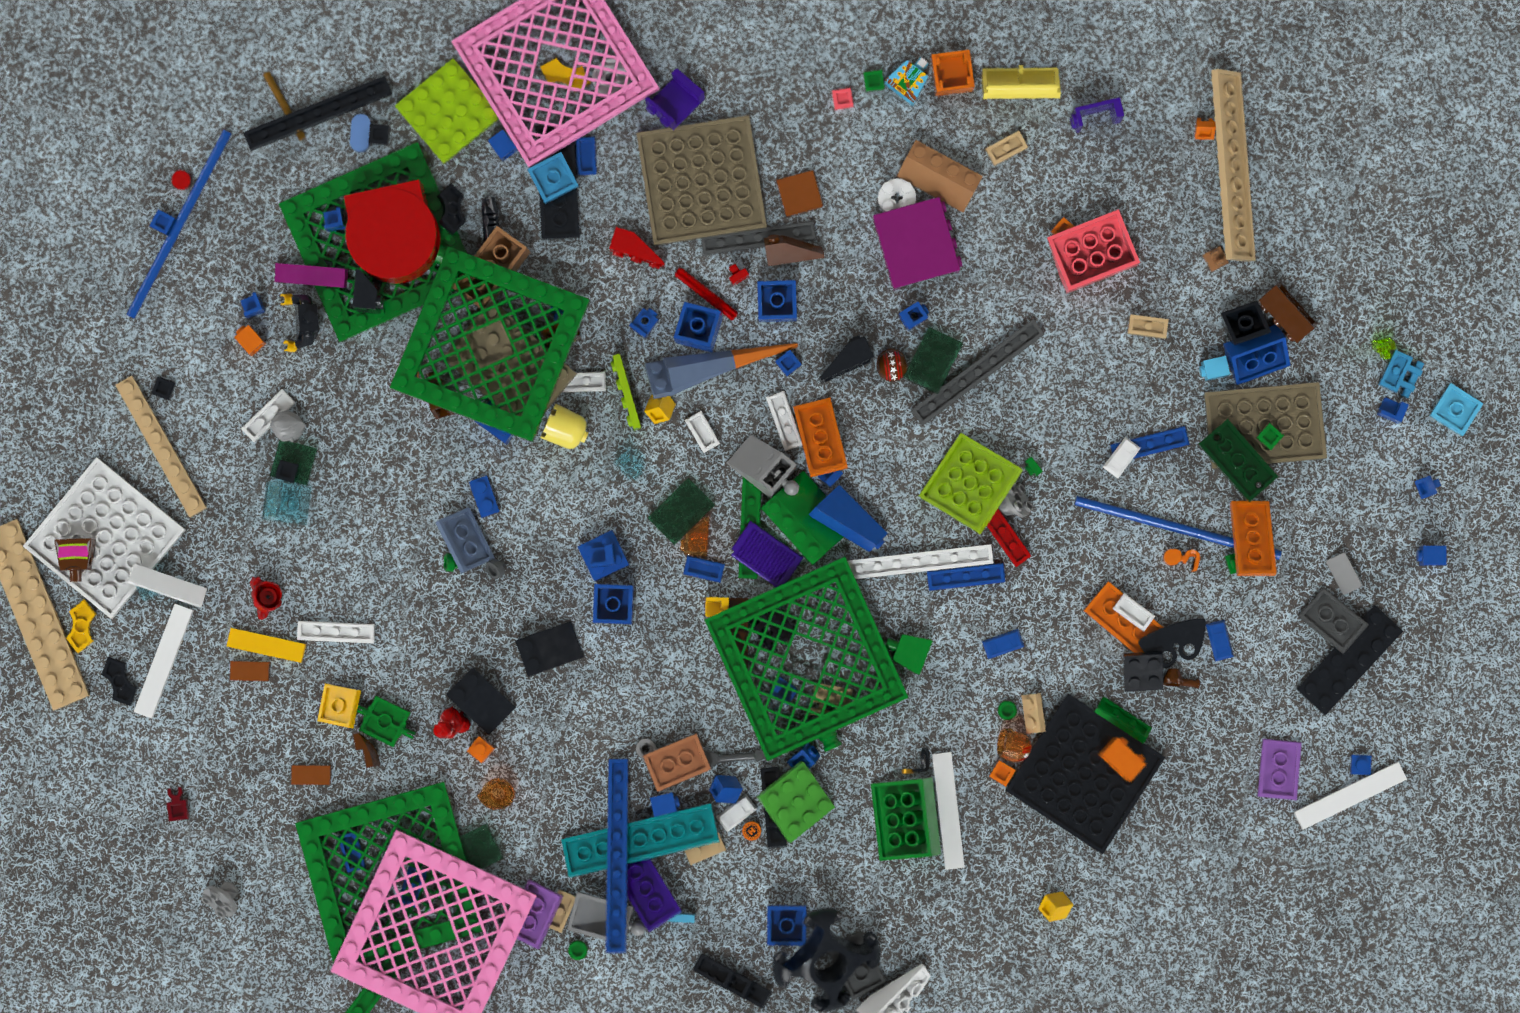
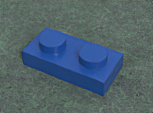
[469,476,500,518]

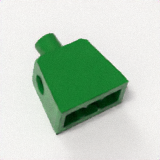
[885,634,933,675]

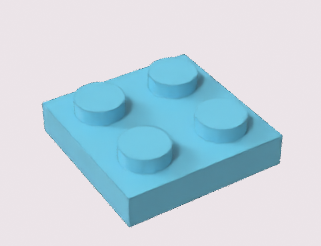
[1429,383,1483,436]

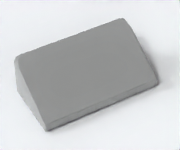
[1325,552,1362,595]

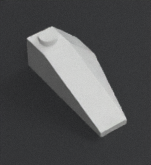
[856,964,931,1013]

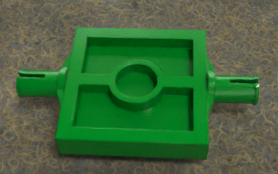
[357,696,416,747]

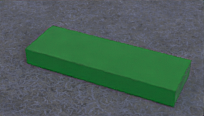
[1094,696,1152,743]

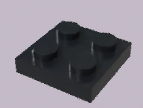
[1123,651,1163,692]

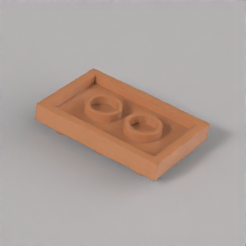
[642,734,711,792]

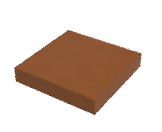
[776,170,823,218]

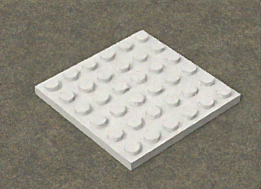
[23,457,186,619]

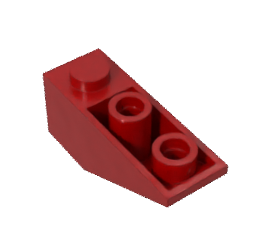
[609,227,665,269]

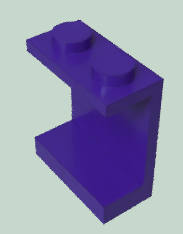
[645,68,705,130]
[1069,97,1124,133]

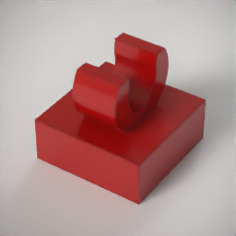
[729,264,749,286]

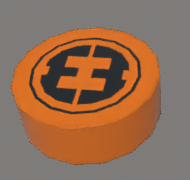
[742,821,761,841]

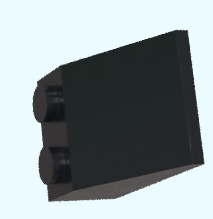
[819,335,874,384]
[515,621,584,677]
[446,667,516,735]

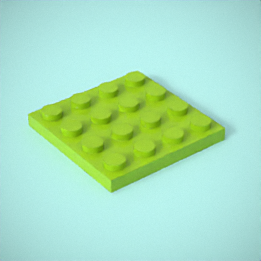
[395,59,499,164]
[919,433,1023,535]

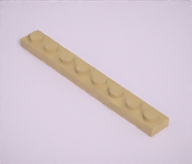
[115,376,207,518]

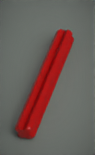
[675,268,738,321]

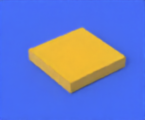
[317,683,361,728]

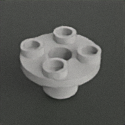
[998,483,1033,518]
[201,881,238,918]

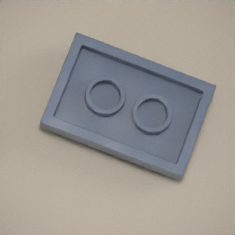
[435,507,495,574]

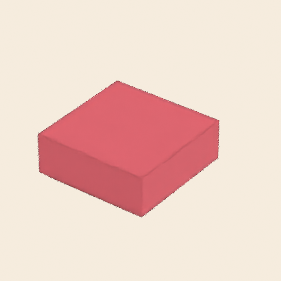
[832,87,854,110]

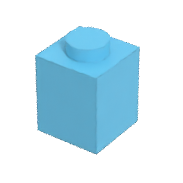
[1199,356,1230,381]

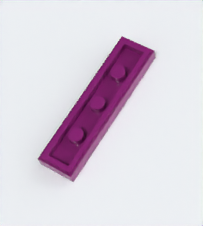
[274,263,348,288]

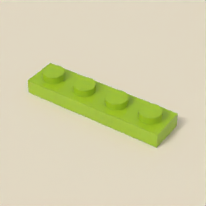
[610,354,642,431]

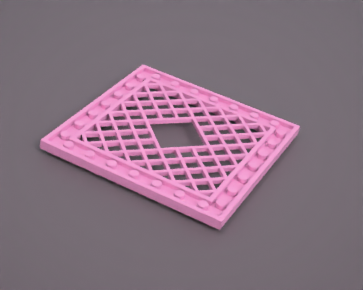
[451,0,660,168]
[330,830,537,1013]

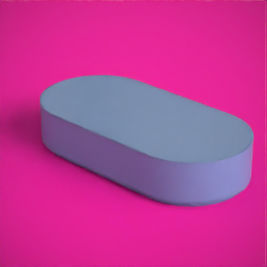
[350,114,371,153]

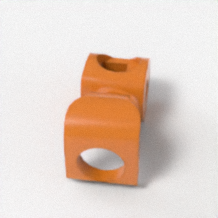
[1163,549,1200,572]

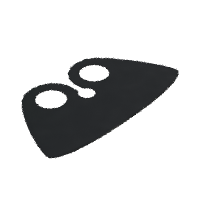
[1138,618,1206,668]

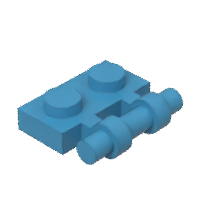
[1378,350,1424,399]

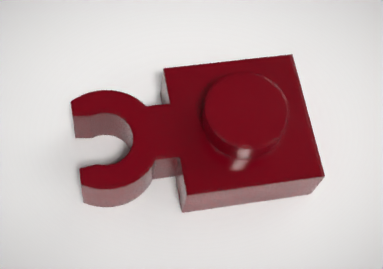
[166,787,190,822]

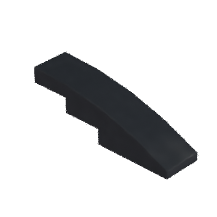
[760,767,787,849]
[693,953,772,1009]

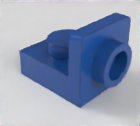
[787,743,820,769]

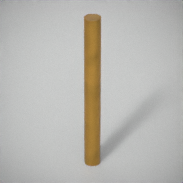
[263,72,306,141]

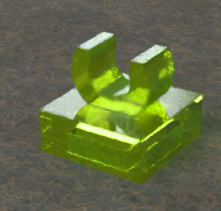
[1371,337,1396,360]

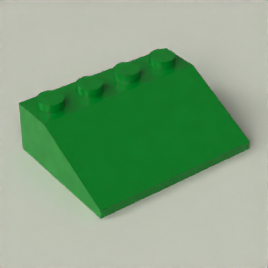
[761,471,844,566]
[871,777,941,861]

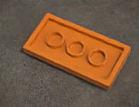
[793,398,848,477]
[1230,501,1277,576]
[1083,581,1164,653]

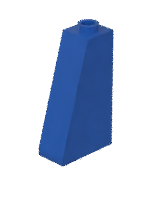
[809,485,888,552]

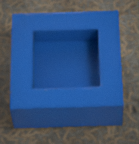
[149,209,176,235]
[775,350,802,377]
[1350,755,1371,775]

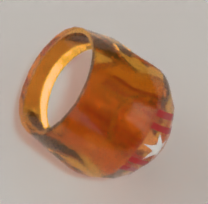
[997,728,1032,763]

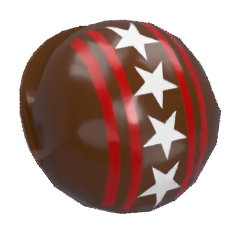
[877,349,908,382]

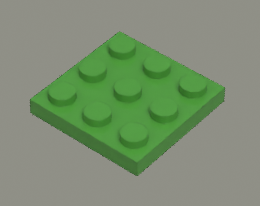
[756,761,835,843]

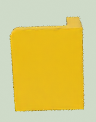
[644,395,676,424]
[705,597,729,617]
[1038,891,1073,922]

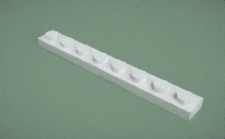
[847,544,993,579]

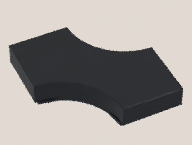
[437,183,466,235]
[101,657,138,706]

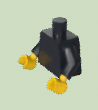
[280,294,319,352]

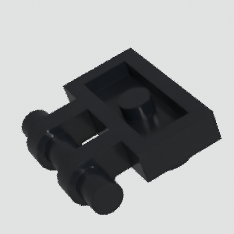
[749,608,796,651]

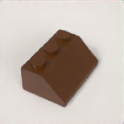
[1258,282,1318,343]

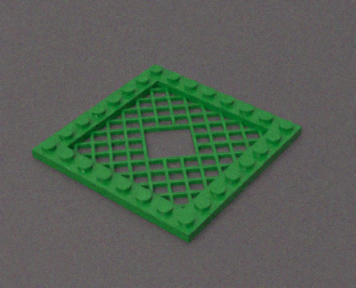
[390,247,590,443]
[705,557,909,761]
[295,781,483,964]

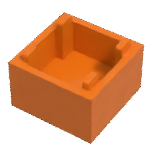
[931,49,975,96]
[1098,737,1146,782]

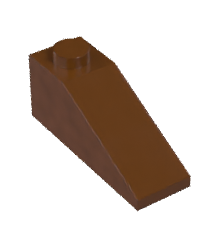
[764,234,825,266]

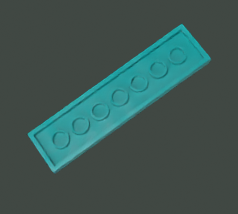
[561,803,720,878]

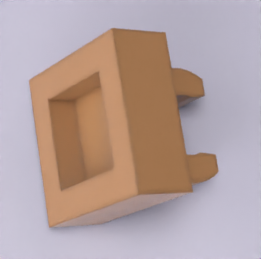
[1202,246,1229,272]

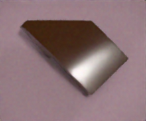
[353,733,380,768]

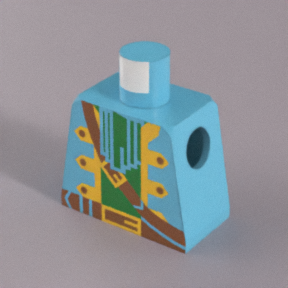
[884,57,929,106]

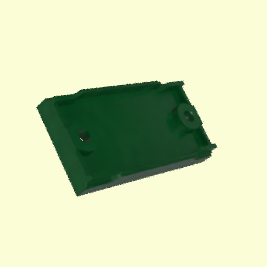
[1198,419,1278,502]

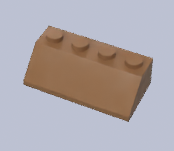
[897,140,983,213]
[453,226,531,310]

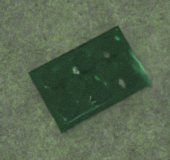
[904,327,963,394]
[648,478,715,546]

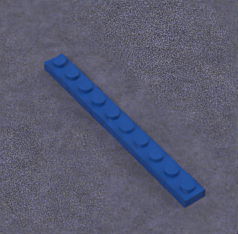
[606,759,629,954]

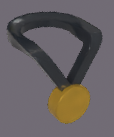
[902,747,930,774]

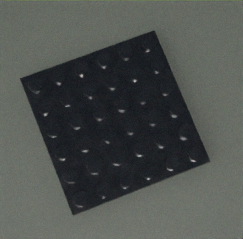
[1005,694,1166,855]

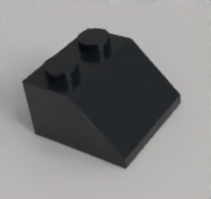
[352,269,385,314]
[1221,301,1271,345]

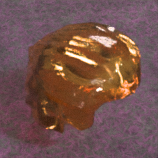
[477,778,516,811]

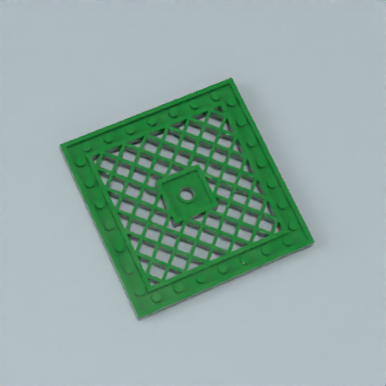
[279,142,467,342]

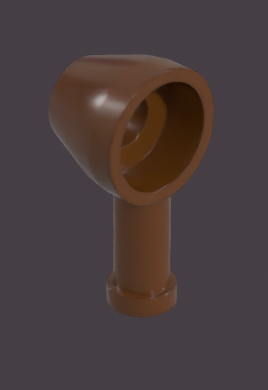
[1163,668,1200,689]

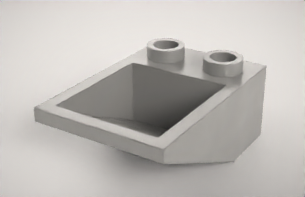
[726,435,799,499]
[567,892,646,940]

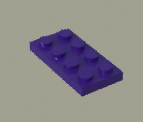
[627,859,682,933]

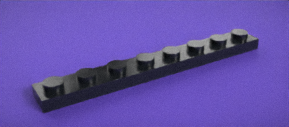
[243,76,393,151]

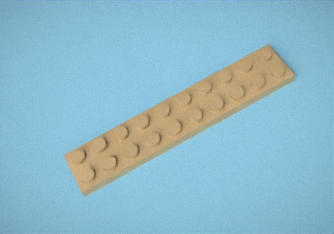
[1211,69,1256,262]
[0,519,90,711]

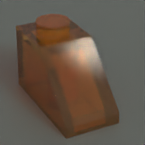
[680,517,709,557]

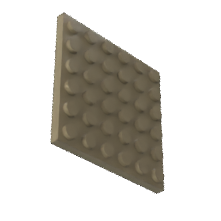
[636,115,767,246]

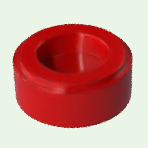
[171,170,192,190]

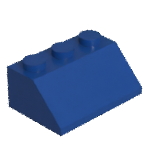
[1223,325,1291,385]

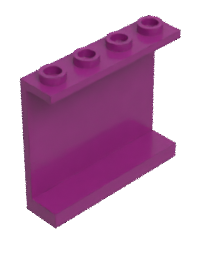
[873,197,962,291]

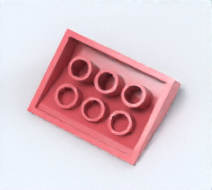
[1047,209,1140,293]

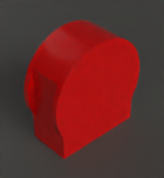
[344,179,440,284]

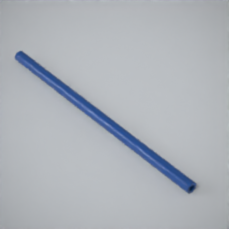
[126,130,232,319]
[1074,496,1282,560]

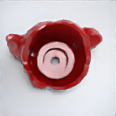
[250,576,282,620]
[433,707,471,739]

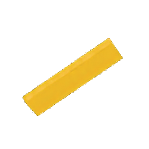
[226,628,306,663]

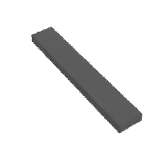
[701,221,816,256]

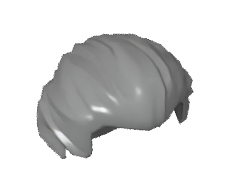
[270,410,306,442]

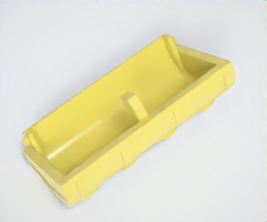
[982,65,1061,99]

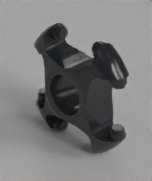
[772,907,881,1012]

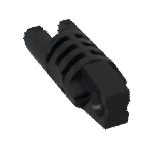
[481,196,499,242]

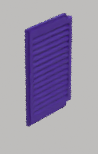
[731,521,803,587]

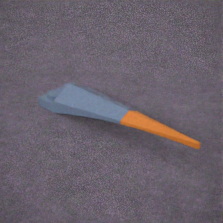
[645,343,798,399]

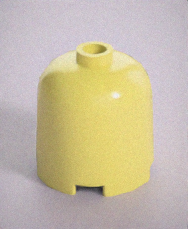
[540,403,588,449]

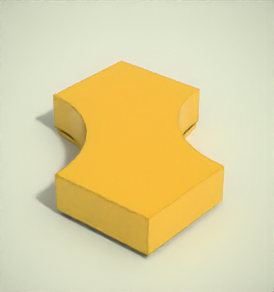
[540,58,591,93]
[66,599,97,653]

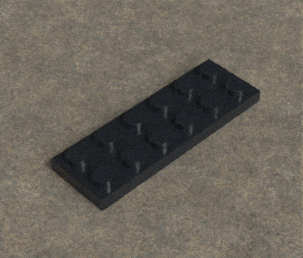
[535,126,580,240]
[1296,605,1403,716]

